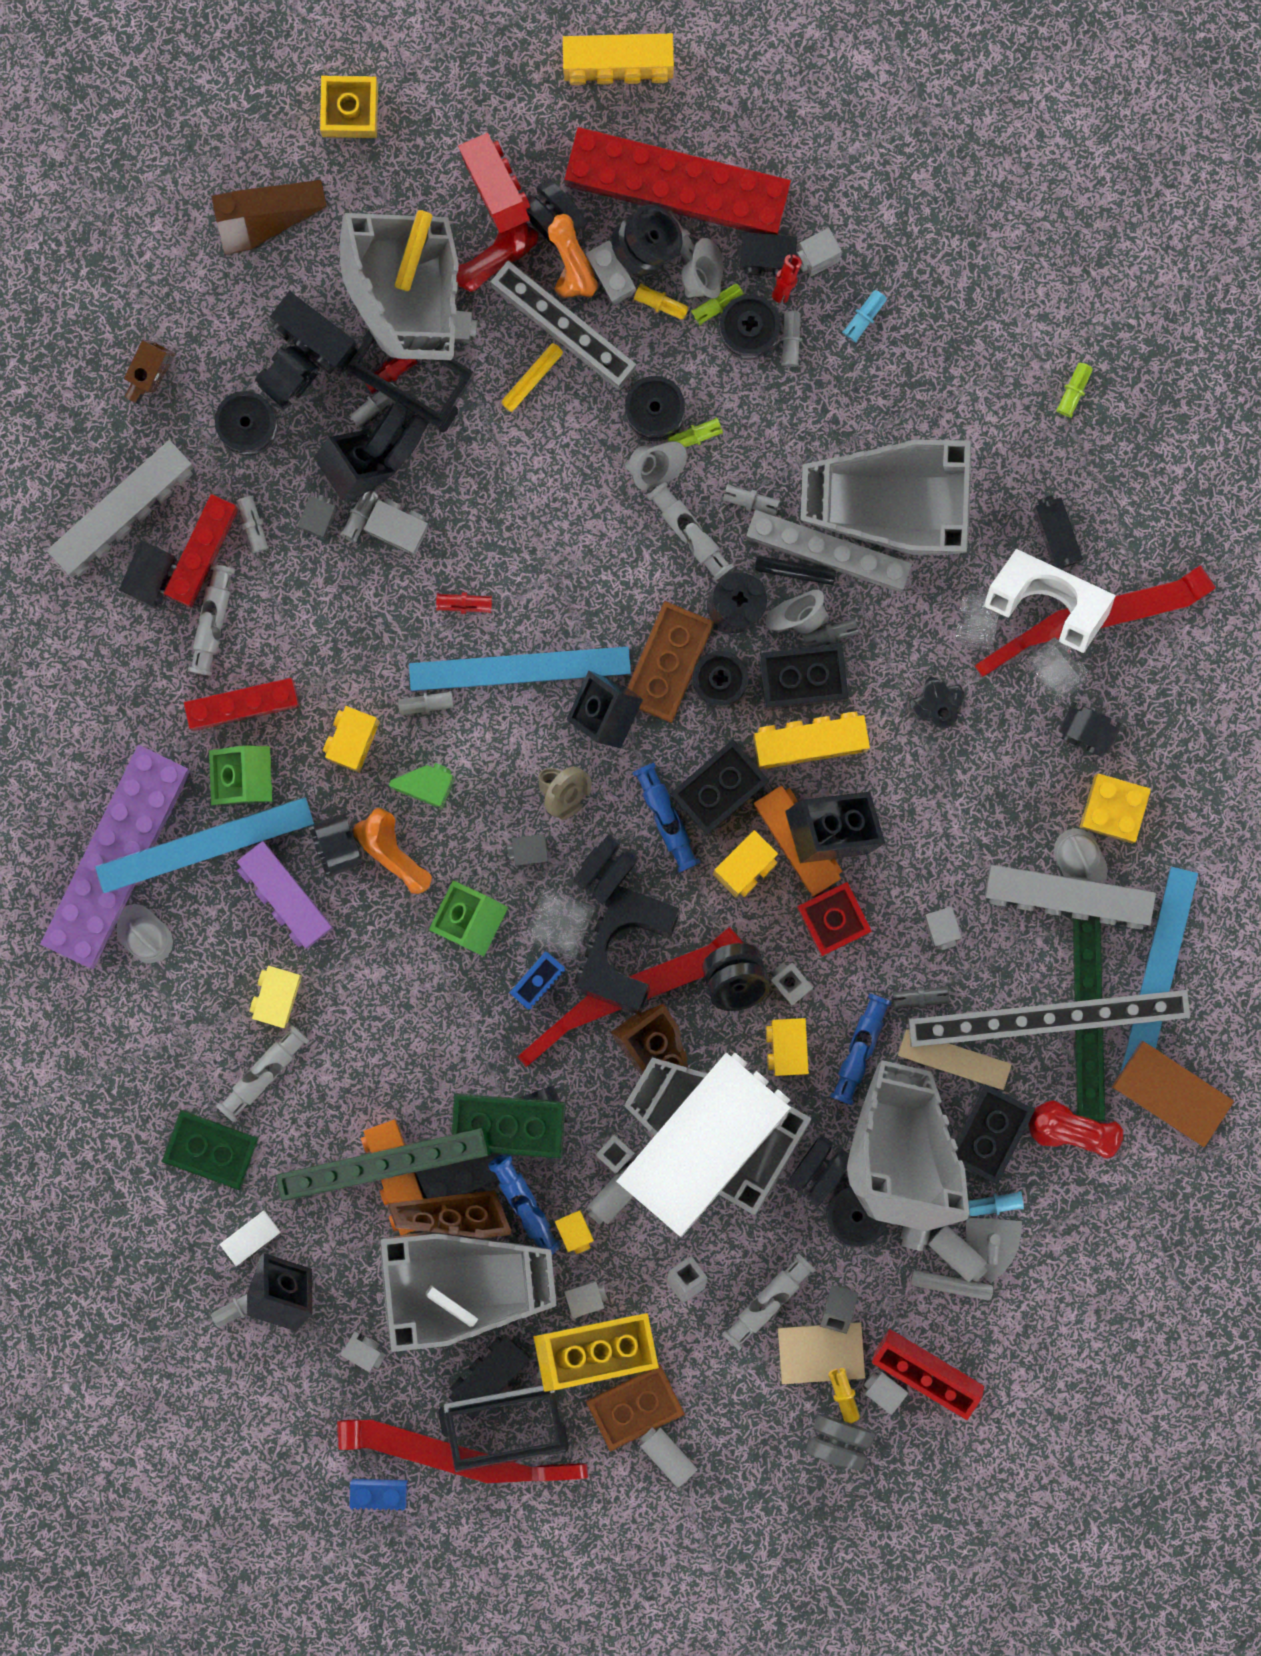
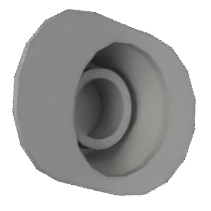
[681,238,723,299]
[625,441,687,490]
[765,590,829,634]
[1054,828,1108,883]
[117,904,173,963]

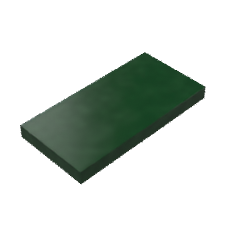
[452,1093,566,1159]

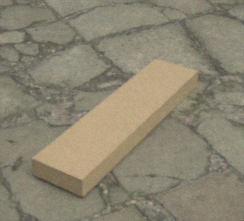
[897,1030,1012,1090]

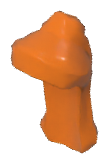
[548,214,598,299]
[353,807,432,894]

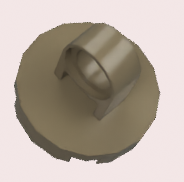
[538,767,592,820]

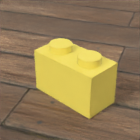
[249,966,302,1029]

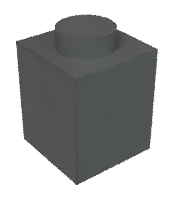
[298,494,337,540]
[507,834,549,867]
[820,1285,858,1334]

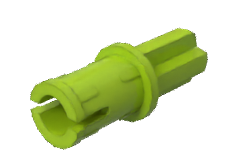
[691,284,744,325]
[1056,363,1093,418]
[668,417,723,448]

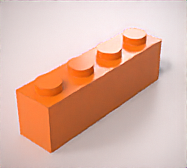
[753,785,842,897]
[361,1119,424,1235]

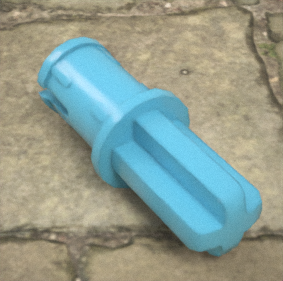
[842,290,887,343]
[968,1191,1024,1216]

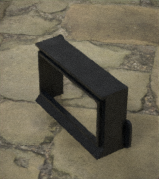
[345,329,474,433]
[438,1385,569,1473]

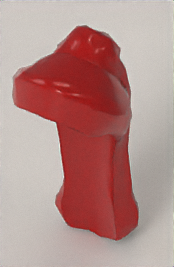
[456,222,538,292]
[1028,1100,1124,1159]

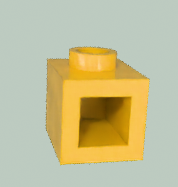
[555,1210,594,1255]

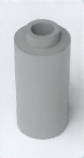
[588,1165,633,1225]
[927,1225,987,1282]
[640,1427,698,1488]

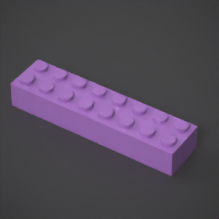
[40,745,191,969]

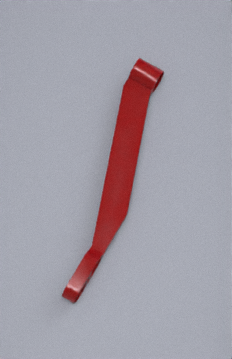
[974,565,1216,677]
[517,926,744,1067]
[337,1419,588,1484]

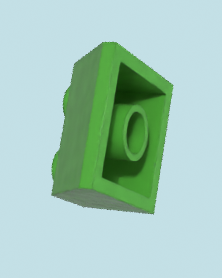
[209,746,272,805]
[389,763,455,810]
[429,881,508,957]

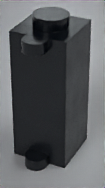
[1033,495,1083,569]

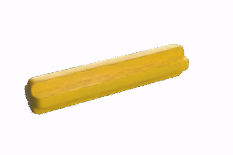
[394,210,433,291]
[501,343,563,412]

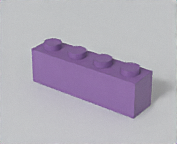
[237,841,333,949]

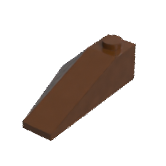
[211,180,327,255]
[610,1004,689,1076]
[388,1190,511,1238]

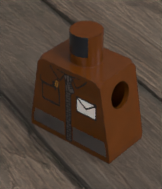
[124,340,176,404]

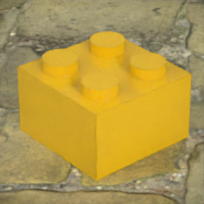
[320,76,378,138]
[323,706,380,773]
[1079,773,1151,844]
[766,1018,809,1076]

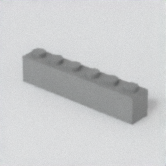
[491,261,636,390]
[47,440,194,578]
[746,510,912,593]
[985,864,1156,930]

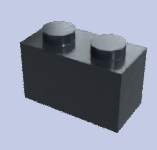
[739,232,797,277]

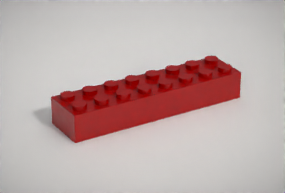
[564,127,791,235]

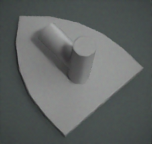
[966,1217,1022,1283]

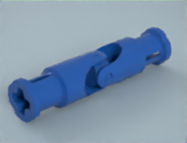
[632,763,701,873]
[829,993,892,1105]
[488,1154,561,1254]

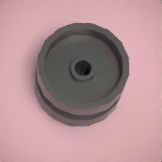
[805,1414,875,1471]

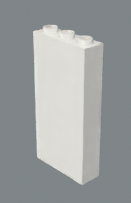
[616,1053,792,1237]

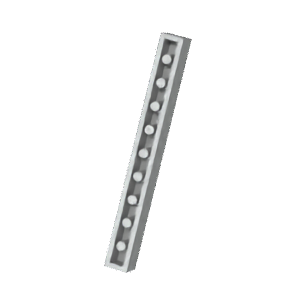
[908,990,1190,1047]

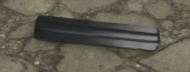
[755,556,836,585]

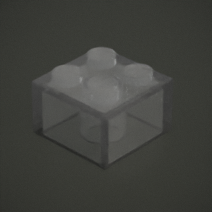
[1024,637,1089,705]
[524,888,596,960]

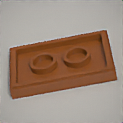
[586,1364,685,1451]

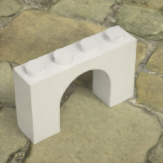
[984,549,1116,653]

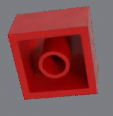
[796,882,872,957]

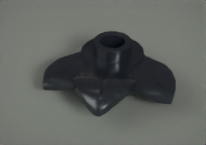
[909,677,965,728]

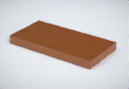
[627,601,715,723]
[1112,1040,1234,1148]

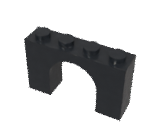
[574,885,681,1015]

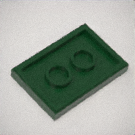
[161,1110,259,1190]

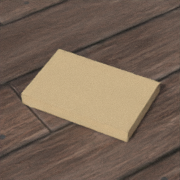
[778,1322,865,1384]

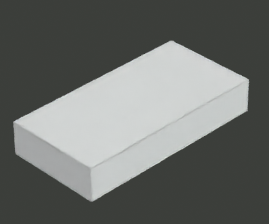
[219,1210,281,1266]
[425,1285,478,1327]

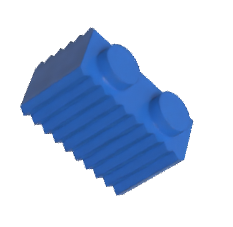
[509,951,565,1010]
[349,1479,408,1511]

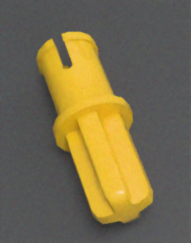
[634,284,689,319]
[828,1368,860,1424]

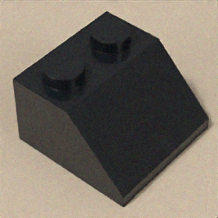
[313,429,397,500]
[119,539,177,609]
[566,670,643,748]
[247,1253,312,1331]

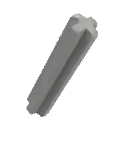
[911,1271,993,1300]

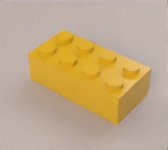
[562,33,674,85]
[753,711,870,770]
[713,830,778,898]
[533,1313,659,1392]

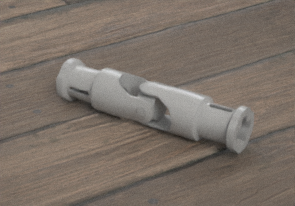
[647,482,735,582]
[187,564,235,677]
[216,1025,310,1122]
[722,1253,816,1350]

